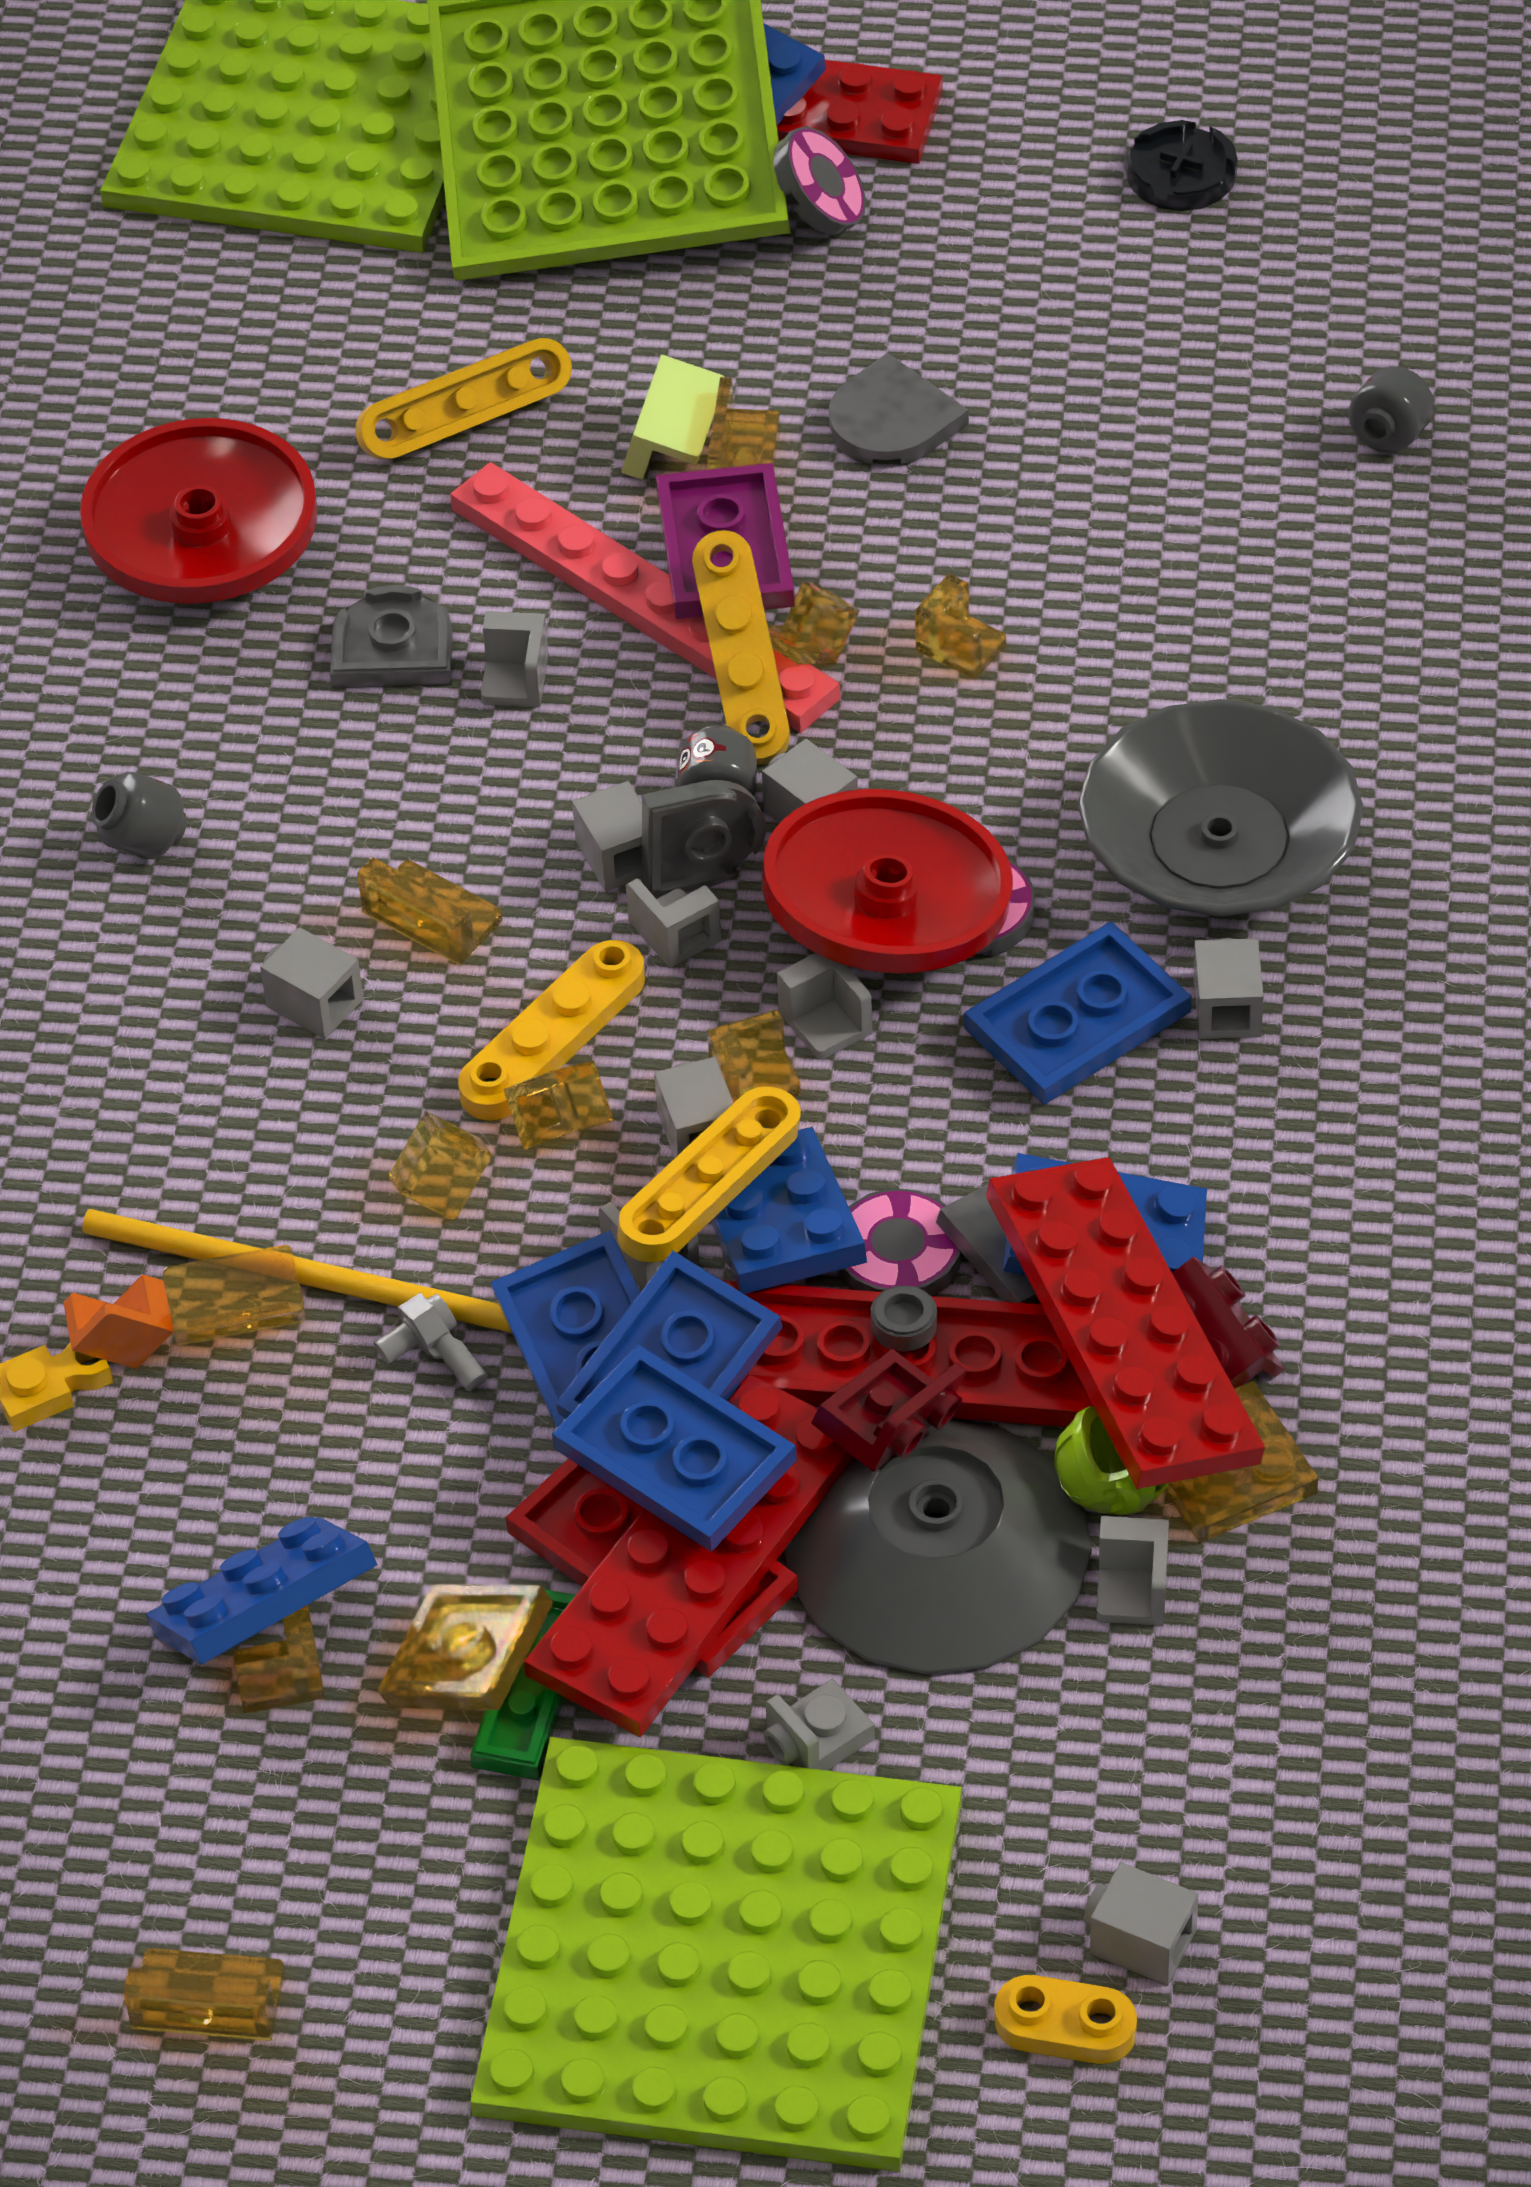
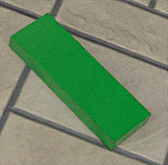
[470,1585,576,1781]

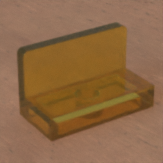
[708,377,781,470]
[357,857,503,965]
[163,1245,305,1346]
[123,1948,285,2041]

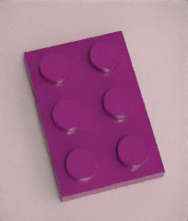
[656,463,795,619]

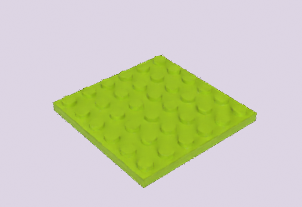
[100,0,445,253]
[427,0,790,281]
[470,1737,962,2172]

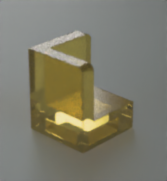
[915,573,1006,680]
[768,582,860,664]
[707,1010,801,1102]
[503,1061,613,1150]
[389,1110,493,1220]
[233,1605,325,1714]

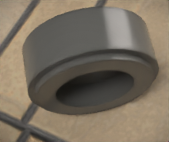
[871,1286,937,1352]

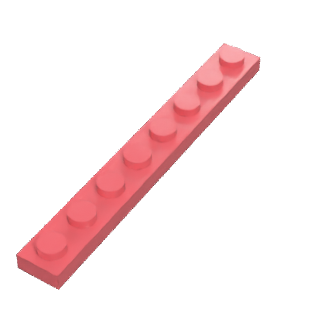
[450,462,840,733]

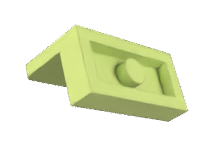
[621,354,726,480]

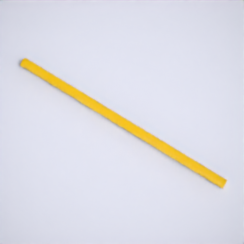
[82,1209,512,1333]

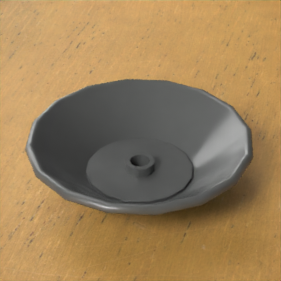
[1078,699,1364,917]
[784,1418,1092,1675]

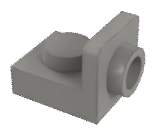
[763,1678,875,1770]

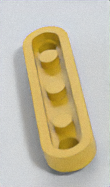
[355,338,572,460]
[692,530,791,765]
[458,940,645,1121]
[617,1087,801,1262]

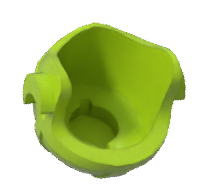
[1054,1406,1169,1517]

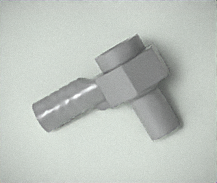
[374,1293,488,1391]

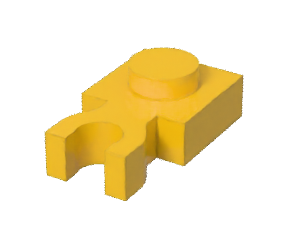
[0,1343,113,1432]

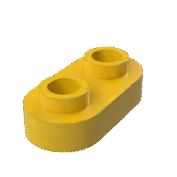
[994,1975,1137,2064]

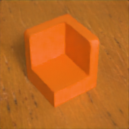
[63,1274,174,1369]

